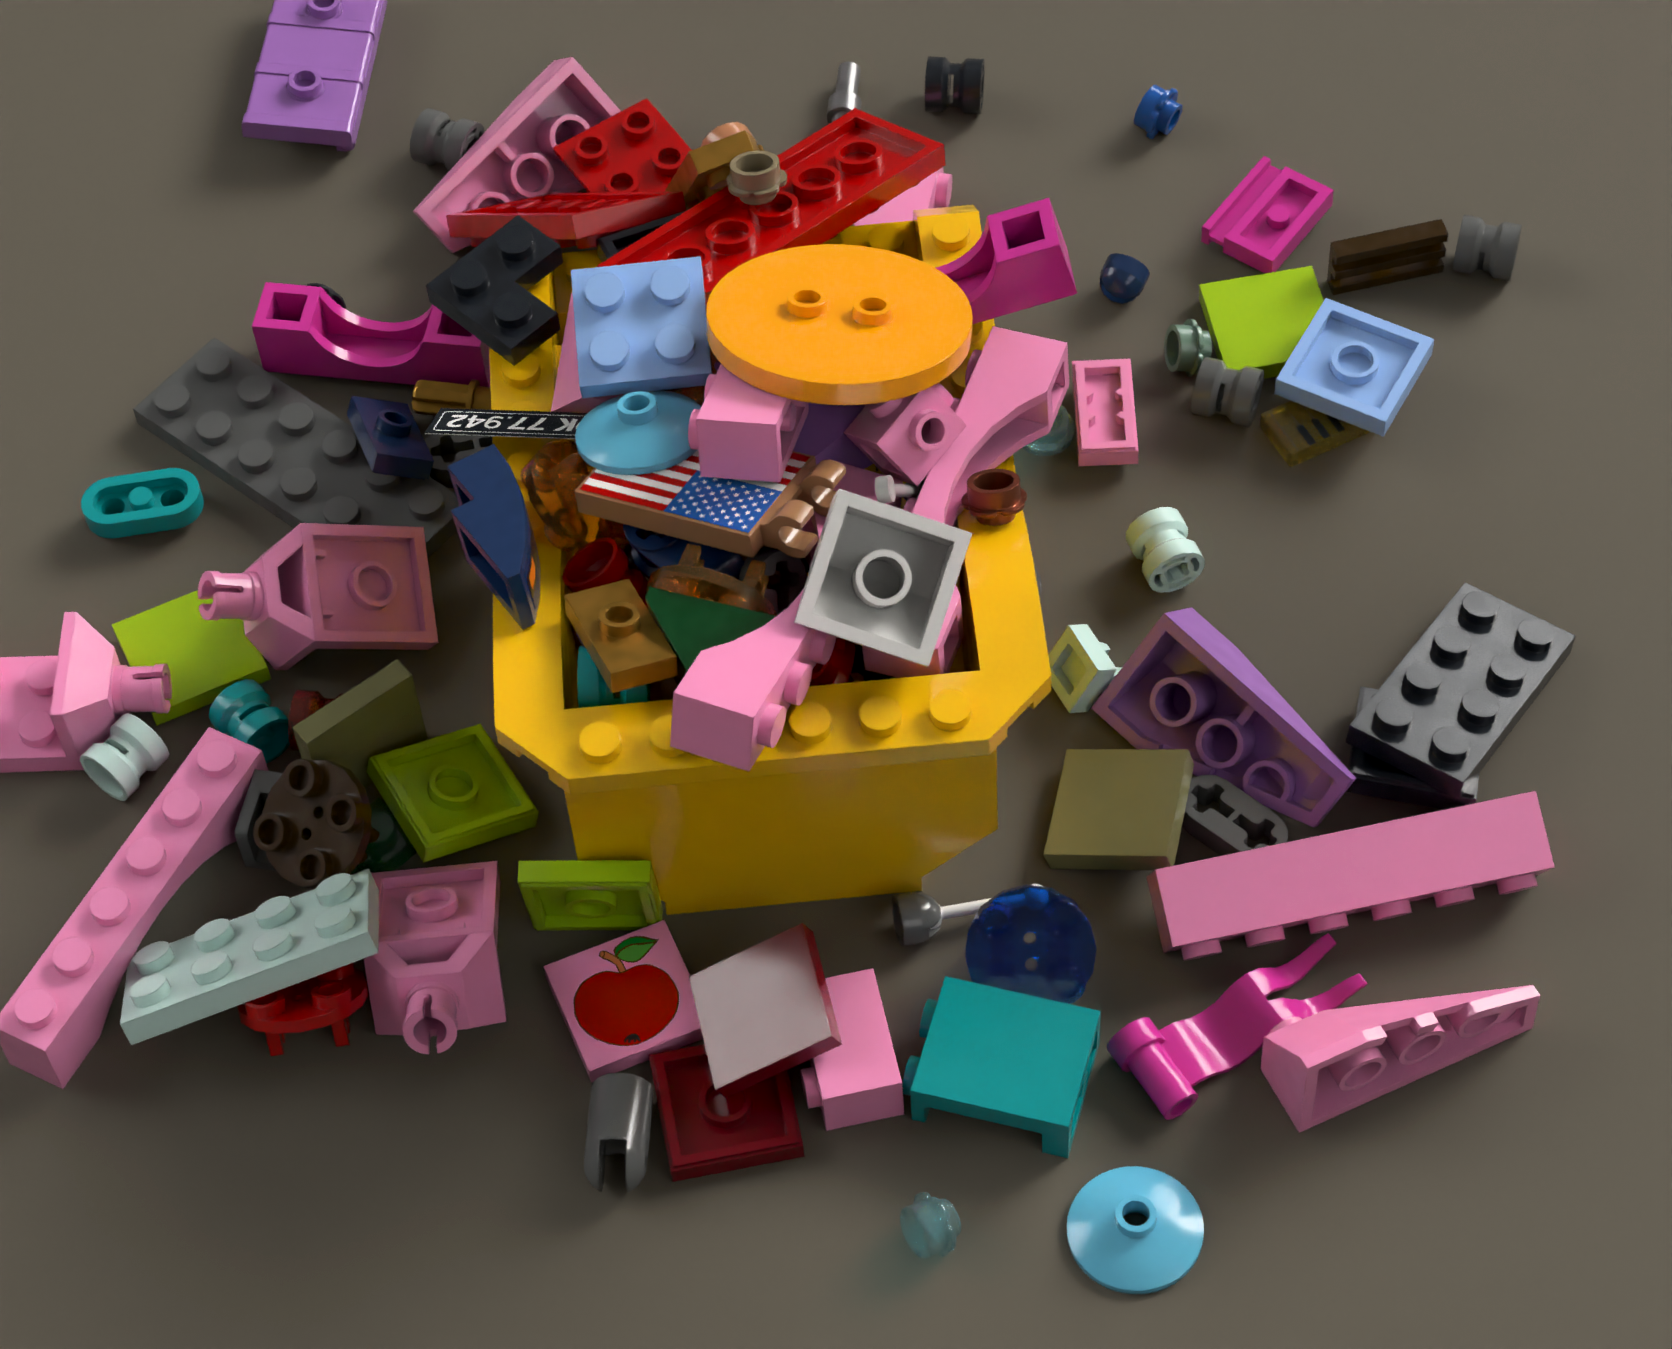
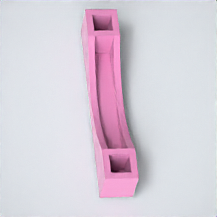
[862,326,1069,678]
[670,459,903,771]
[0,727,268,1089]

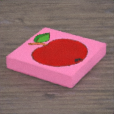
[543,920,703,1083]

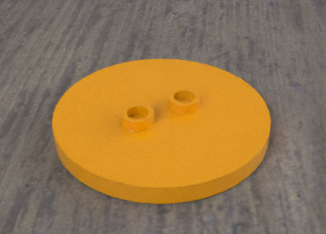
[706,244,973,405]

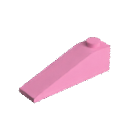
[413,57,621,253]
[1260,985,1540,1133]

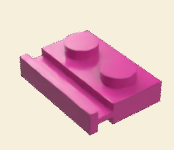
[1201,156,1334,273]

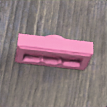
[1072,358,1139,467]

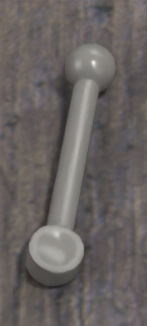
[875,475,924,503]

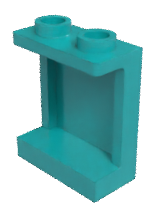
[902,976,1101,1158]

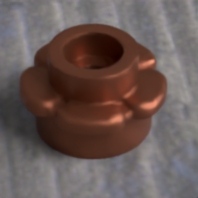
[961,469,1027,526]

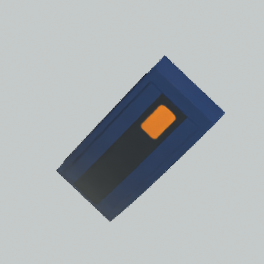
[447,444,541,630]

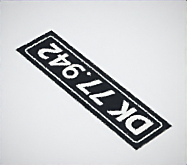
[425,408,587,439]

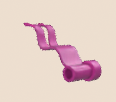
[1107,933,1368,1120]

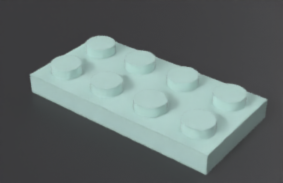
[120,869,379,1045]

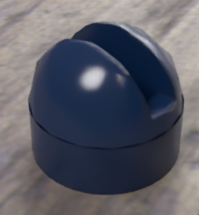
[1100,253,1150,304]

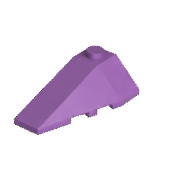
[1091,607,1356,828]

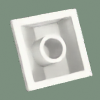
[794,488,972,667]

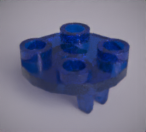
[964,884,1097,1004]

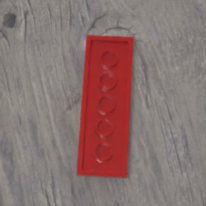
[597,108,946,310]
[446,191,686,249]

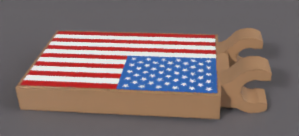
[574,450,846,558]

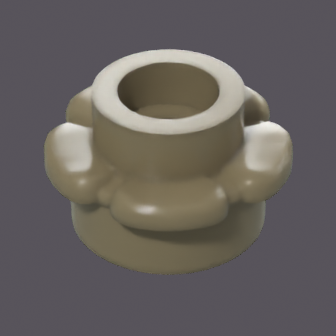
[726,150,787,205]

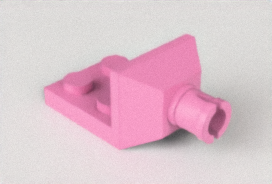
[198,523,439,670]
[0,612,172,773]
[364,861,507,1054]

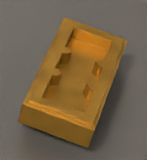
[564,579,678,693]

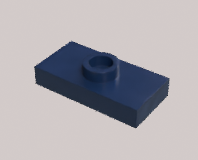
[347,396,434,480]

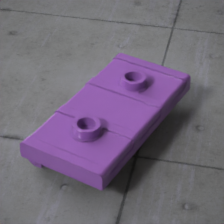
[241,0,387,151]

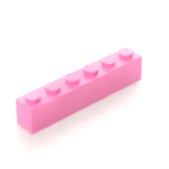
[1146,791,1554,961]

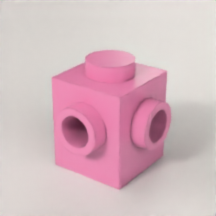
[844,383,967,486]

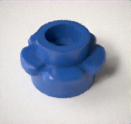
[1134,85,1183,139]

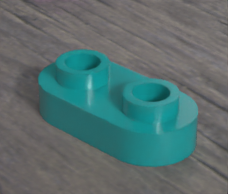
[81,468,204,538]

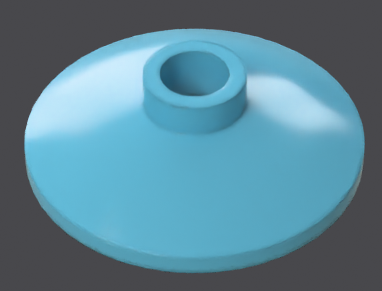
[575,390,701,475]
[1067,1166,1204,1294]

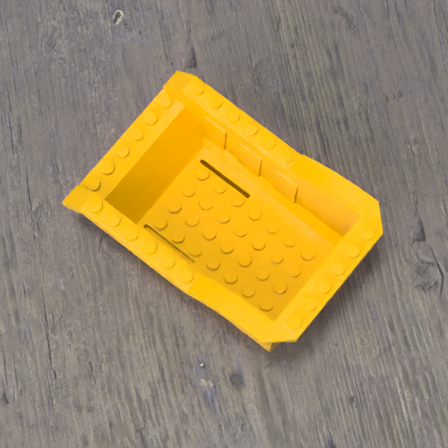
[489,205,1051,915]

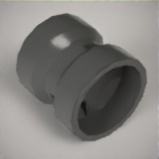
[410,108,485,171]
[1453,215,1522,281]
[1191,357,1264,428]

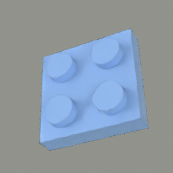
[571,256,712,398]
[1274,298,1434,437]

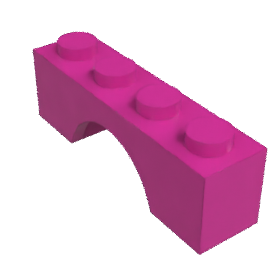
[936,198,1077,324]
[252,282,490,387]

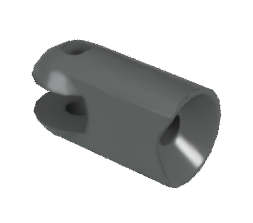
[584,1072,654,1192]

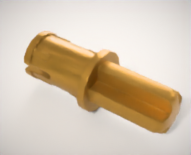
[412,379,491,416]

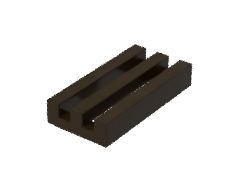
[1327,219,1448,295]

